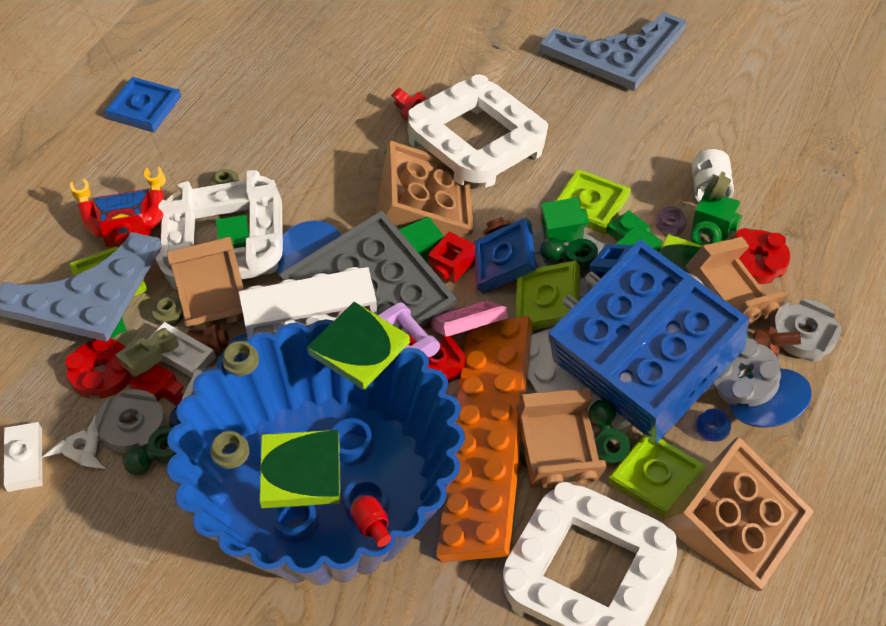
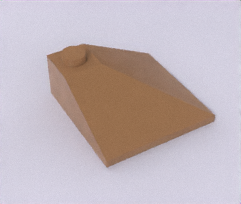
[376,140,474,235]
[661,437,814,591]

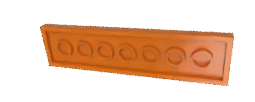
[436,316,533,562]

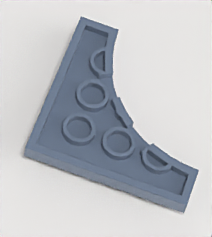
[540,12,687,91]
[0,232,162,342]

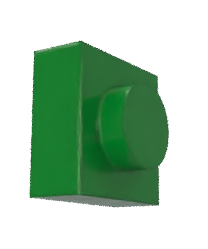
[607,210,651,241]

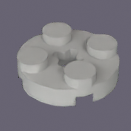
[773,299,841,362]
[713,338,781,407]
[95,389,166,453]

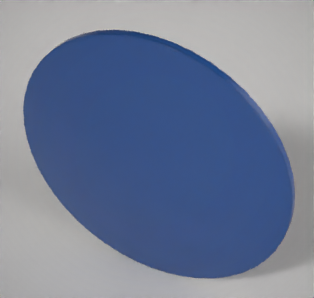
[277,221,341,274]
[729,368,812,428]

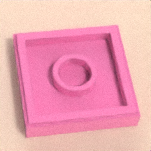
[430,300,508,337]

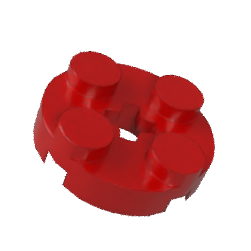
[732,228,790,284]
[65,337,131,399]

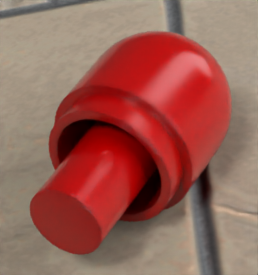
[350,495,392,547]

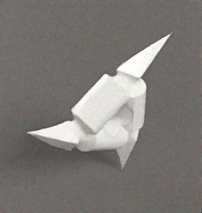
[42,415,106,469]

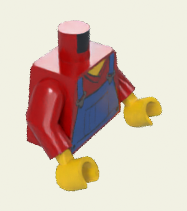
[70,167,166,248]

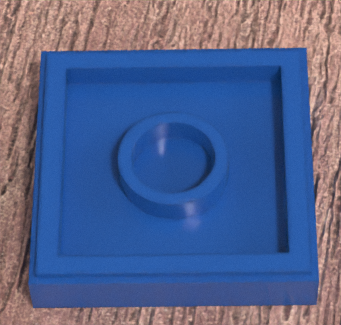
[104,77,181,133]
[474,217,536,293]

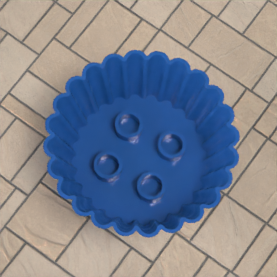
[167,319,465,586]

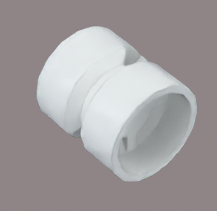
[691,149,734,202]

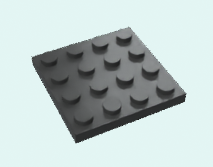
[279,211,458,335]

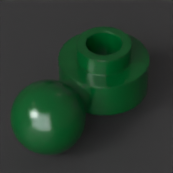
[540,237,598,270]
[588,400,630,463]
[123,427,175,475]

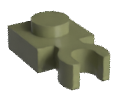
[115,328,179,377]

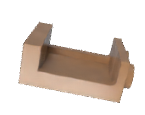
[167,237,244,331]
[685,237,787,324]
[516,388,606,489]

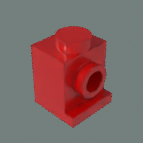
[428,232,475,284]
[428,336,466,384]

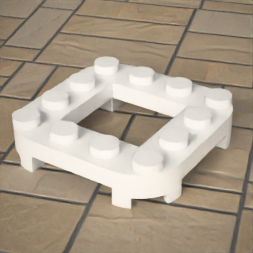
[407,74,548,188]
[156,170,283,289]
[503,482,677,626]

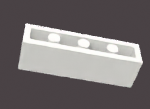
[239,267,377,339]

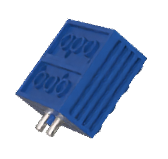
[548,239,749,444]

